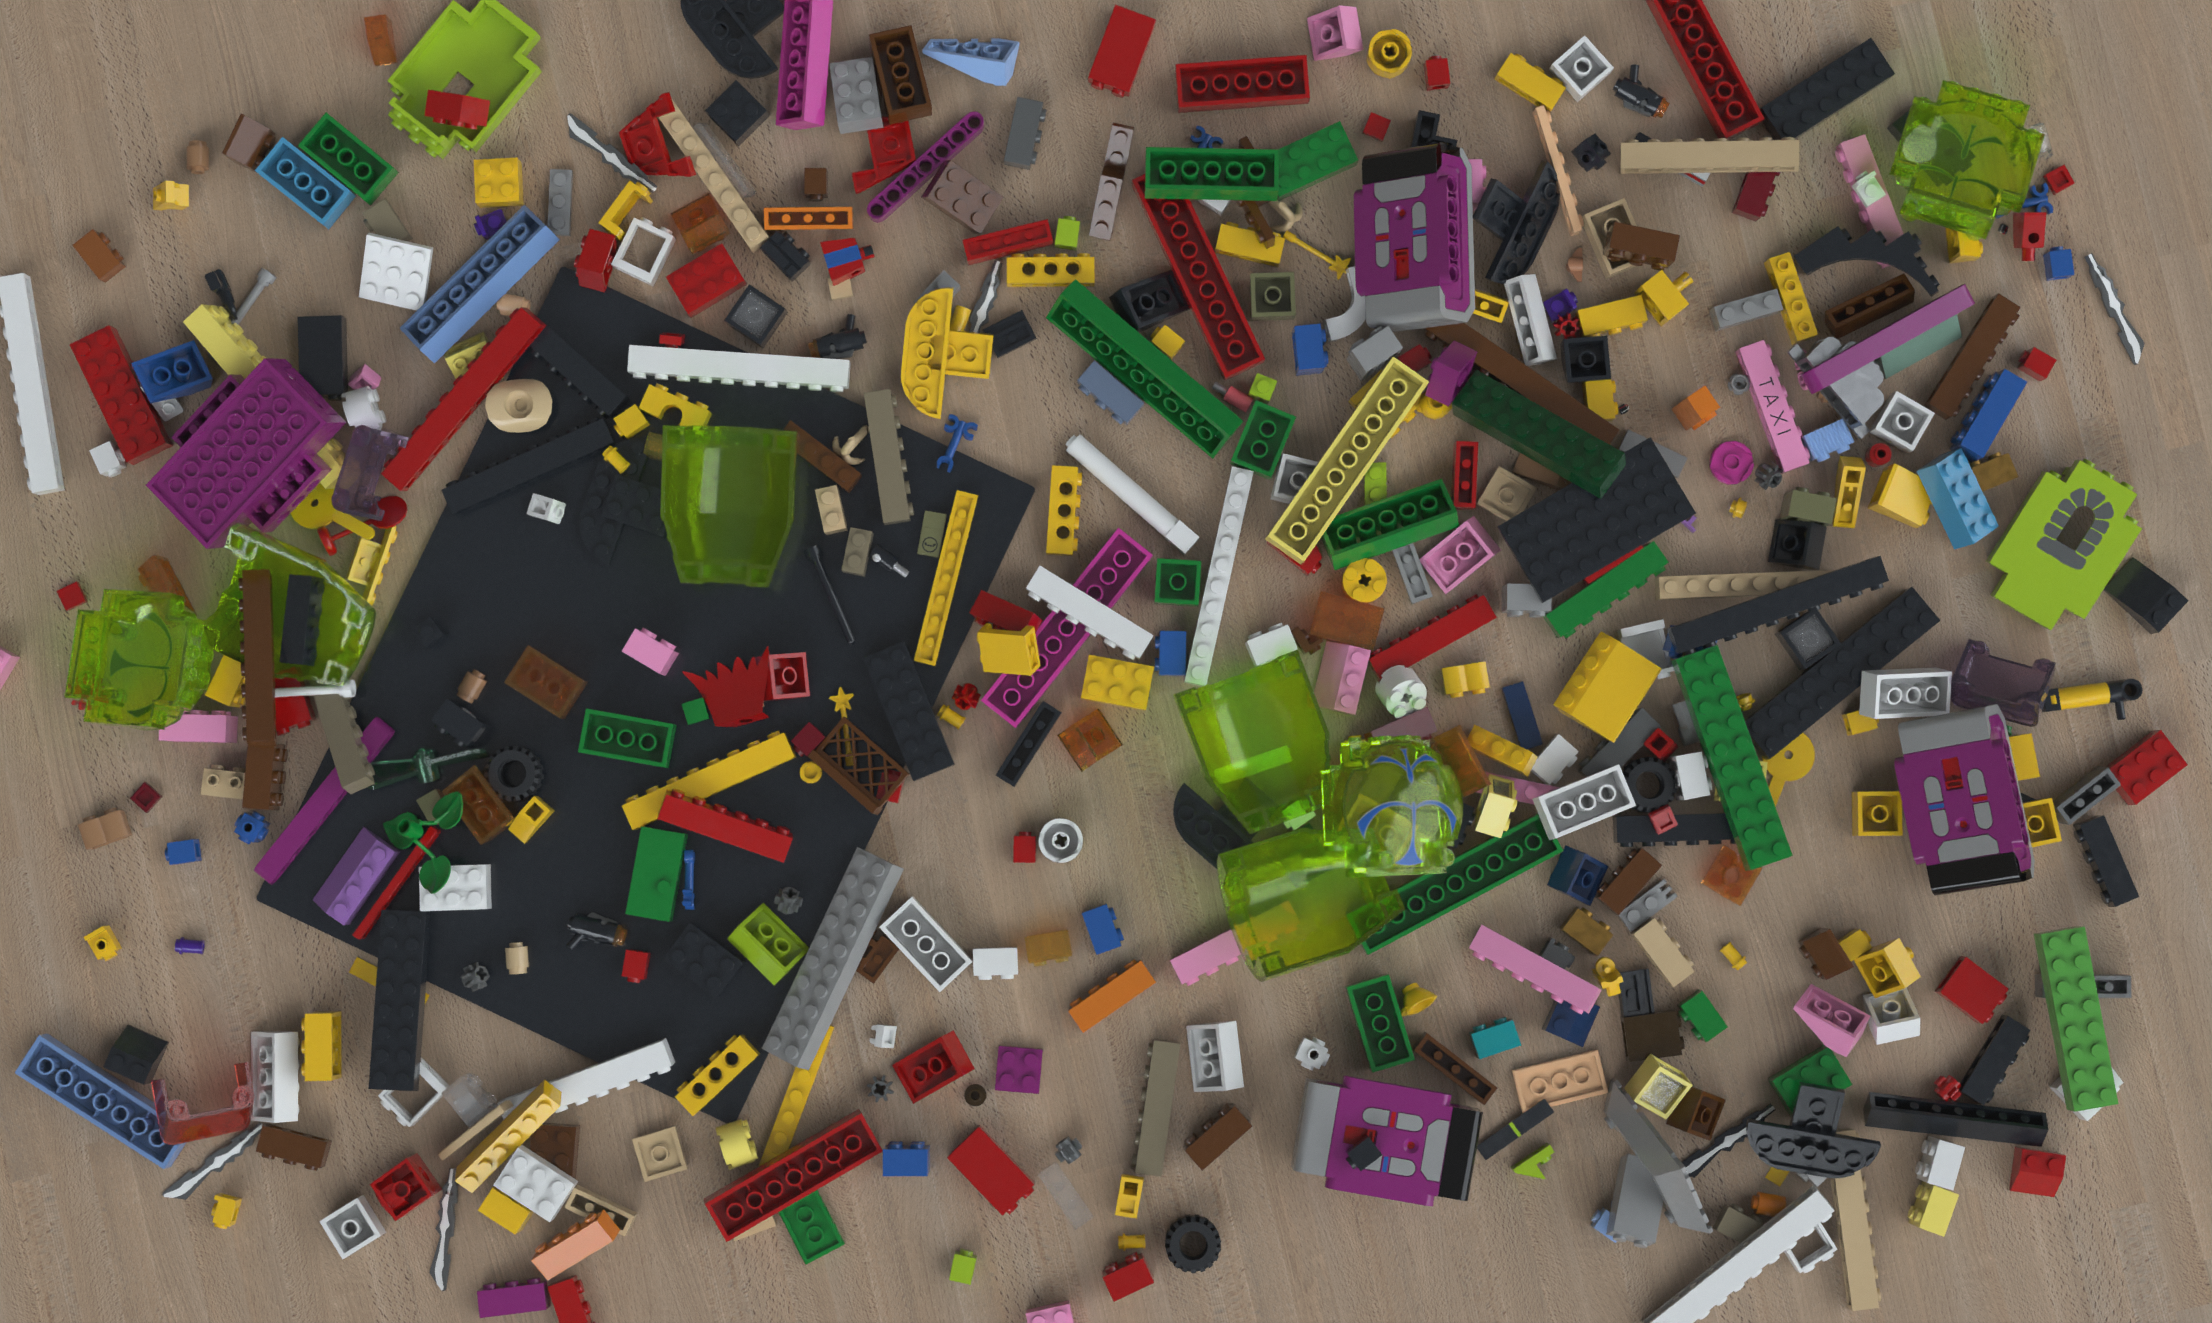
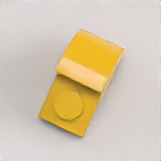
[1115,1174,1144,1219]

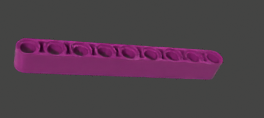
[1801,284,1975,394]
[254,717,395,885]

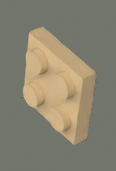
[1476,466,1537,522]
[632,1126,688,1182]

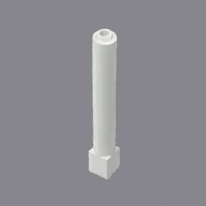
[1065,434,1199,555]

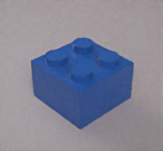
[1292,323,1328,376]
[883,1141,930,1176]

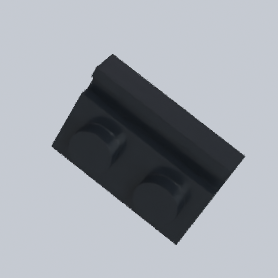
[983,310,1037,358]
[1618,969,1655,1017]

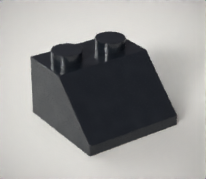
[1560,336,1611,383]
[1768,519,1827,570]
[103,1025,169,1085]

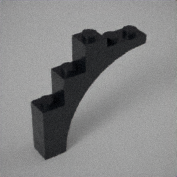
[1793,226,1940,297]

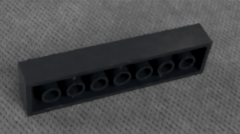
[368,910,431,1091]

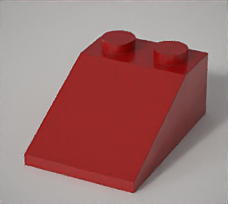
[892,1030,975,1104]

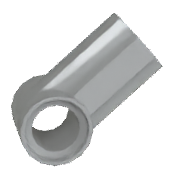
[1672,701,1700,746]

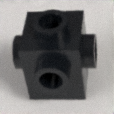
[1571,133,1611,172]

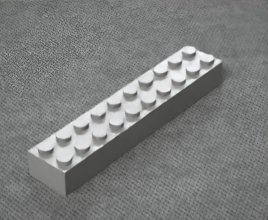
[762,847,904,1070]

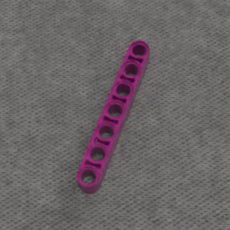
[867,111,984,223]

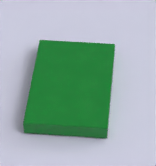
[779,1189,845,1265]

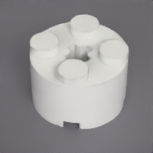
[341,386,386,436]
[1375,665,1427,719]
[1039,818,1083,863]

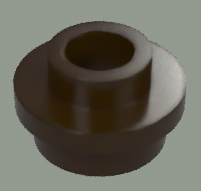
[964,1084,987,1106]

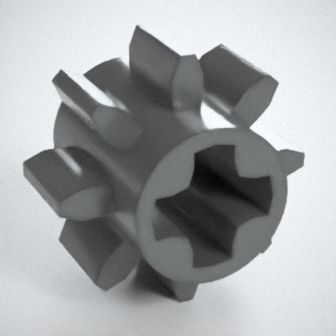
[1755,461,1783,490]
[774,887,803,914]
[461,962,490,992]
[867,1075,894,1103]
[1055,1136,1082,1164]

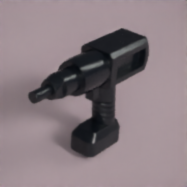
[205,269,238,320]

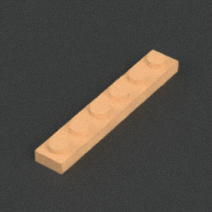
[1532,105,1584,236]

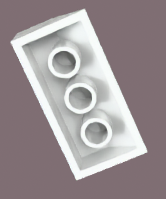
[251,1031,300,1123]

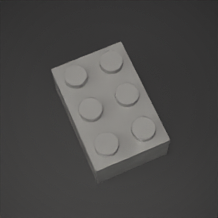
[829,57,884,134]
[1346,326,1403,381]

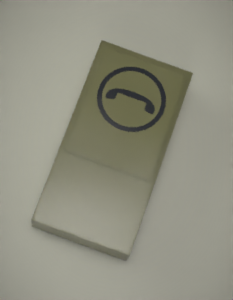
[917,511,947,558]

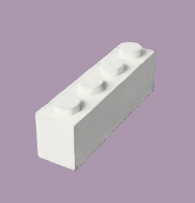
[1504,274,1557,366]

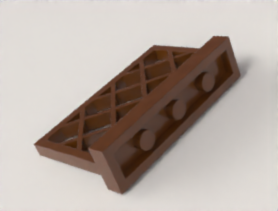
[808,717,910,815]

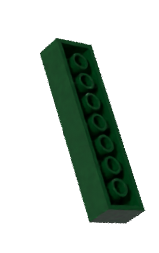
[1451,370,1626,499]

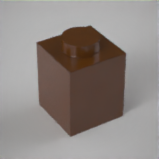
[804,168,828,202]

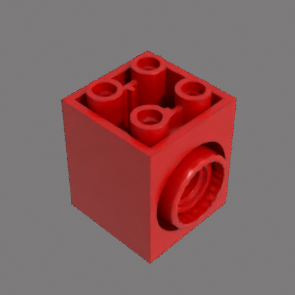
[370,1153,443,1221]

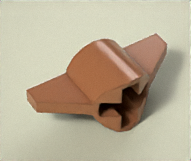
[1566,248,1583,282]

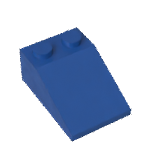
[131,340,213,403]

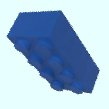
[1950,369,2027,462]

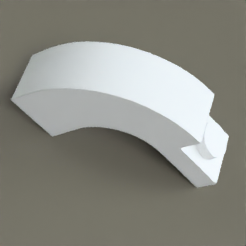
[1323,266,1366,342]

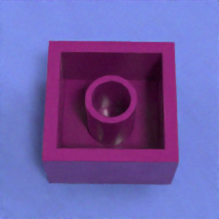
[1425,341,1477,406]

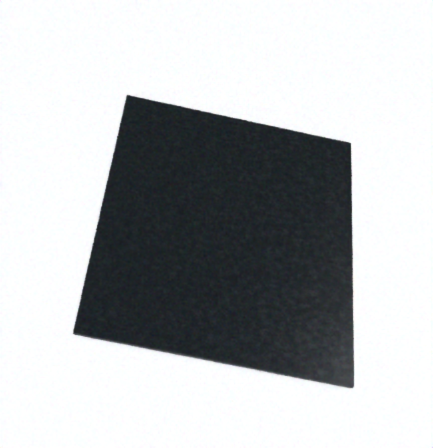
[257,267,1035,1123]

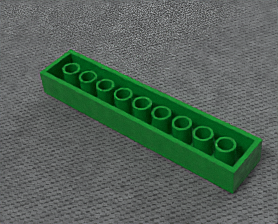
[1046,279,1243,459]
[1671,645,1793,871]
[1345,813,1563,955]

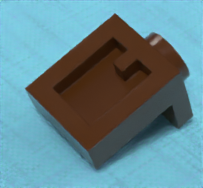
[1291,627,1323,655]

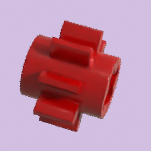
[1552,312,1581,339]
[952,683,981,710]
[1934,1075,1962,1102]

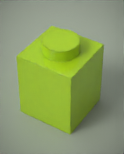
[1055,216,1080,251]
[1248,373,1277,404]
[949,1249,977,1285]

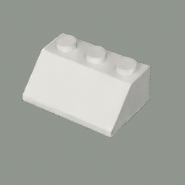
[1186,1021,1244,1092]

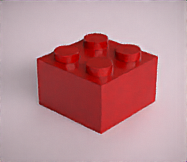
[424,90,490,130]
[574,229,617,293]
[755,652,810,701]
[1102,1252,1154,1302]

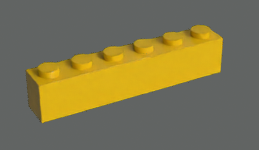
[455,1079,562,1193]

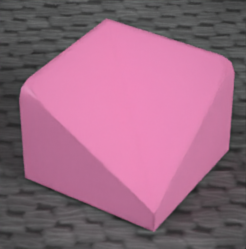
[348,364,381,390]

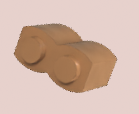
[78,808,132,850]

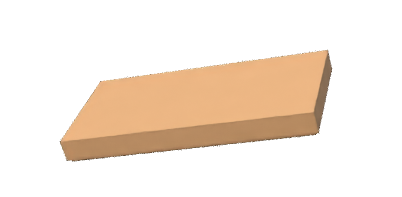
[1511,1049,1609,1114]

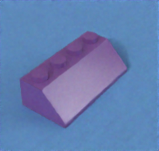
[313,827,400,925]

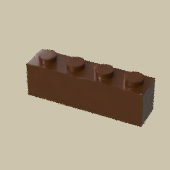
[1825,273,1915,339]
[777,420,862,493]
[1412,1032,1497,1105]

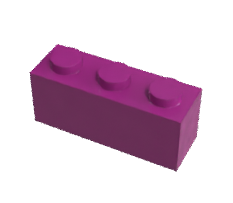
[477,1277,550,1318]

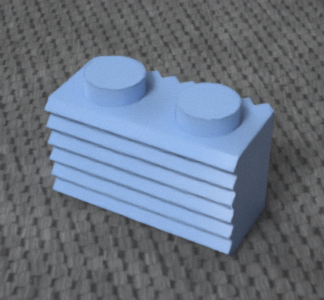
[1801,419,1854,463]

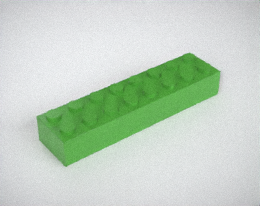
[2034,926,2118,1112]

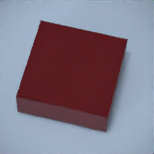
[130,782,163,813]

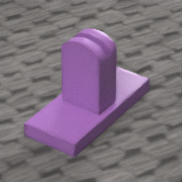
[1681,515,1697,533]

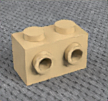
[201,765,246,799]

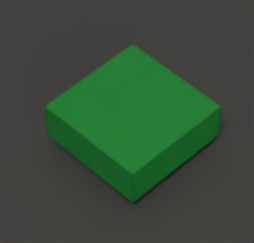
[682,697,710,725]

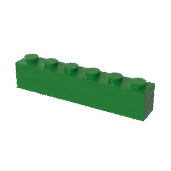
[1543,541,1669,639]

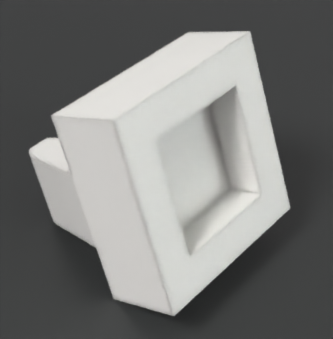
[869,1024,897,1048]

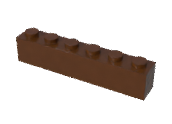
[1924,293,2021,420]

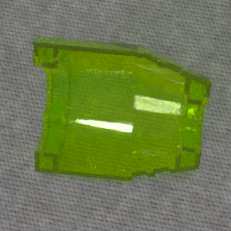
[660,425,797,587]
[196,523,376,687]
[1173,650,1333,834]
[1217,828,1405,982]

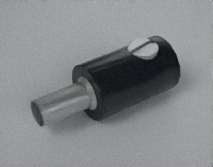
[869,544,909,577]

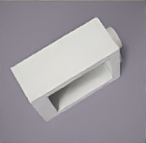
[611,217,676,287]
[378,1057,451,1127]
[1784,1222,1838,1273]

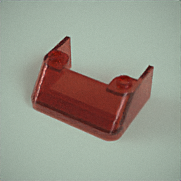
[151,1062,255,1145]

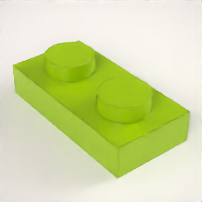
[1364,462,1387,506]

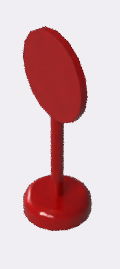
[317,496,408,556]

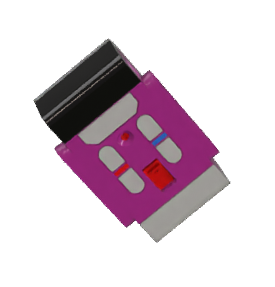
[1354,142,1475,332]
[1894,704,2035,896]
[1291,1076,1483,1206]

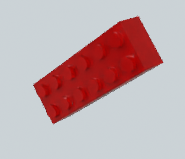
[1175,55,1310,113]
[69,325,173,465]

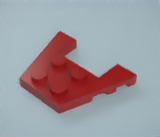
[619,92,696,177]
[852,116,916,194]

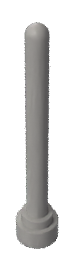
[207,268,277,359]

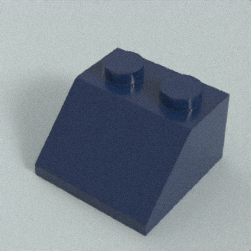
[1547,845,1609,906]
[1542,1000,1600,1047]

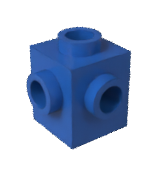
[234,811,271,844]

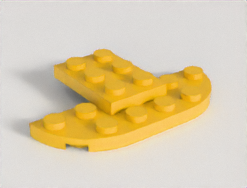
[901,287,994,419]

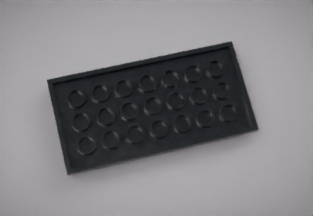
[1497,437,1696,603]

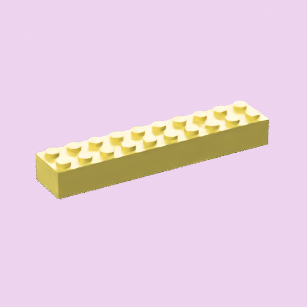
[183,304,359,489]
[1265,357,1429,564]

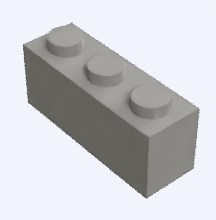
[1709,289,1783,332]

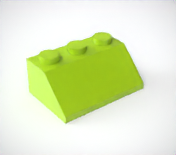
[727,903,809,985]

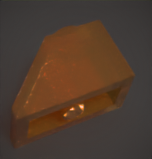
[364,14,397,66]

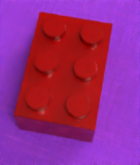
[666,243,747,318]
[2106,730,2188,805]

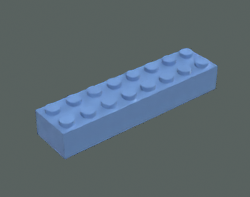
[400,205,560,363]
[15,1034,195,1169]

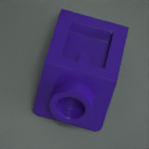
[474,209,507,240]
[1543,288,1578,323]

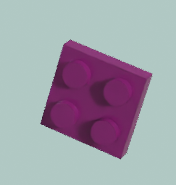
[995,1045,1043,1094]

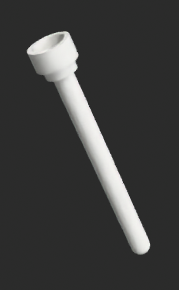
[275,680,356,698]

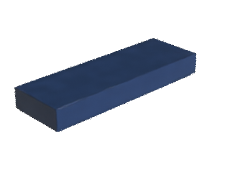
[1501,681,1543,749]

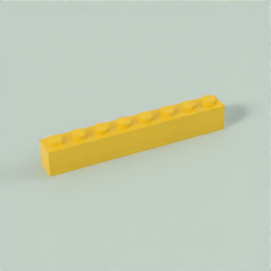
[622,731,796,830]

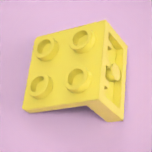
[444,332,504,379]

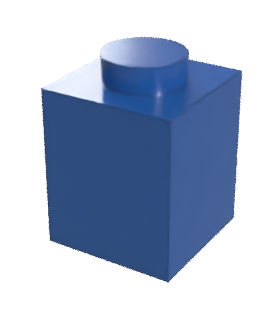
[2043,246,2075,281]
[165,839,202,865]

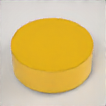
[800,761,822,783]

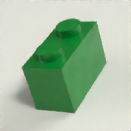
[1677,990,1728,1042]

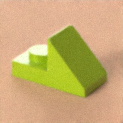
[1510,1143,1555,1179]

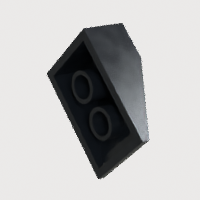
[1109,270,1190,332]
[2104,557,2189,634]

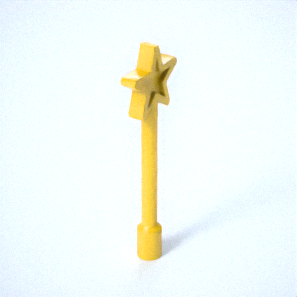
[1283,230,1351,280]
[829,687,854,766]

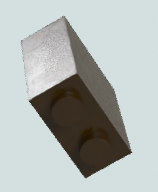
[1620,1010,1685,1062]

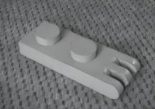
[1618,878,1678,932]

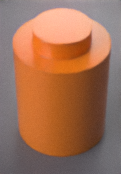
[1751,1192,1786,1217]

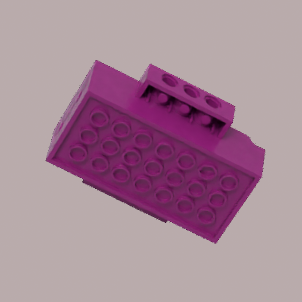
[146,358,346,549]

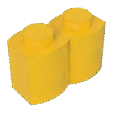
[1441,661,1490,698]

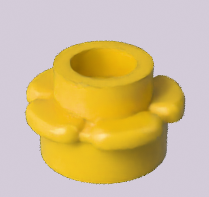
[1729,497,1747,518]
[1736,693,1755,711]

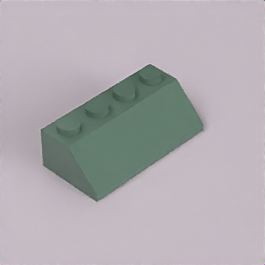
[1874,314,1962,379]

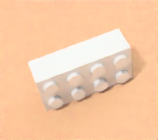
[1859,667,1952,719]
[1532,764,1636,840]
[879,896,973,992]

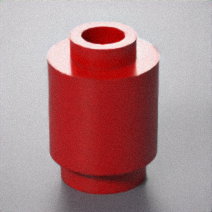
[1865,443,1892,467]

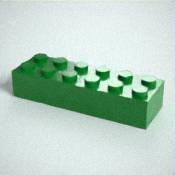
[1145,147,1279,201]
[1321,478,1459,570]

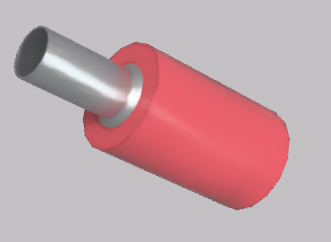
[1212,382,1254,413]

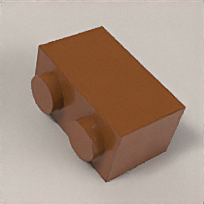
[72,229,126,283]

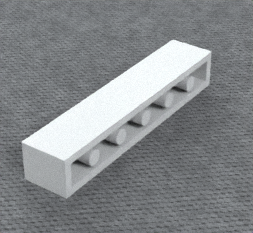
[1026,566,1154,660]

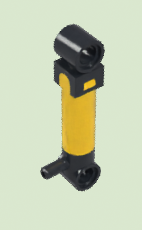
[2017,679,2143,720]

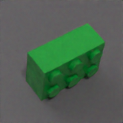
[1230,400,1296,480]
[1767,1045,1853,1117]

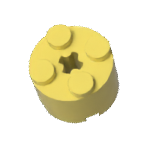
[716,1119,758,1170]

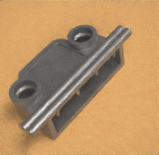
[1787,337,1884,439]

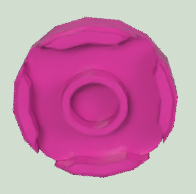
[1709,441,1754,485]

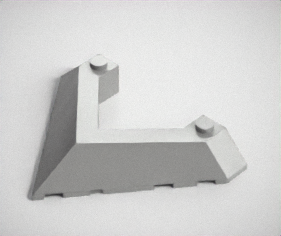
[1604,1078,1713,1234]

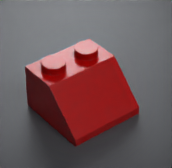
[2009,1146,2066,1197]

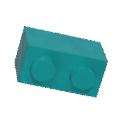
[1469,1017,1521,1059]

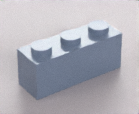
[1077,360,1144,425]

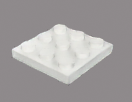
[359,233,433,311]

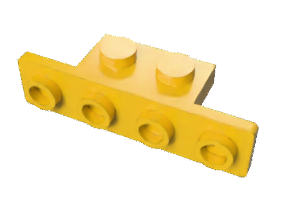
[345,526,398,609]

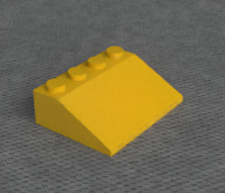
[1553,631,1662,743]

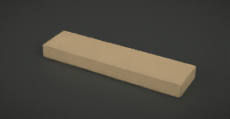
[438,1100,514,1161]

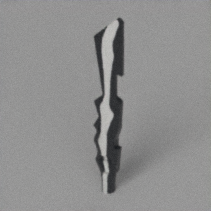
[1682,1103,1776,1178]

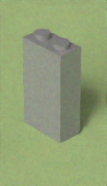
[1606,1154,1663,1248]

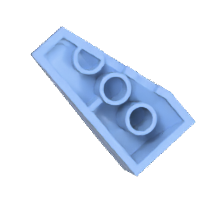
[922,38,1019,86]

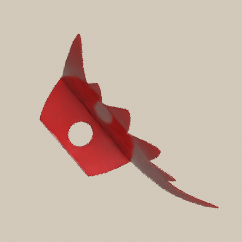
[682,646,769,727]

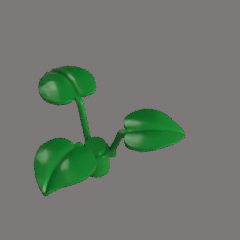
[383,792,463,894]

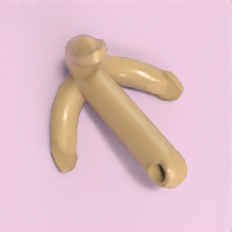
[1268,200,1303,232]
[832,425,869,465]

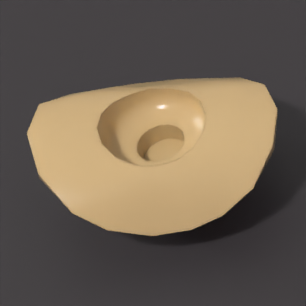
[485,379,552,433]

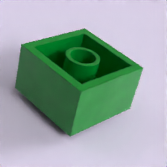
[1154,558,1201,607]

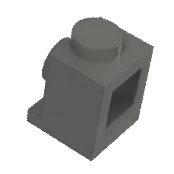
[1539,937,1575,969]

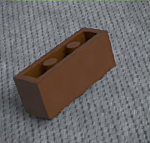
[1596,848,1662,915]
[256,1124,332,1171]

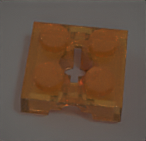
[1701,845,1763,906]

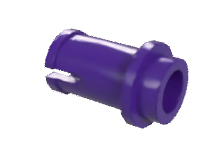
[175,937,205,955]

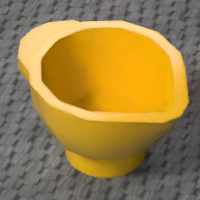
[1414,390,1452,420]
[1400,983,1437,1017]

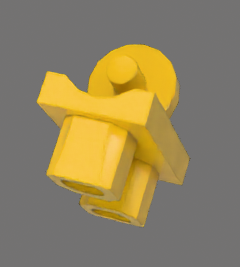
[1591,957,1623,997]

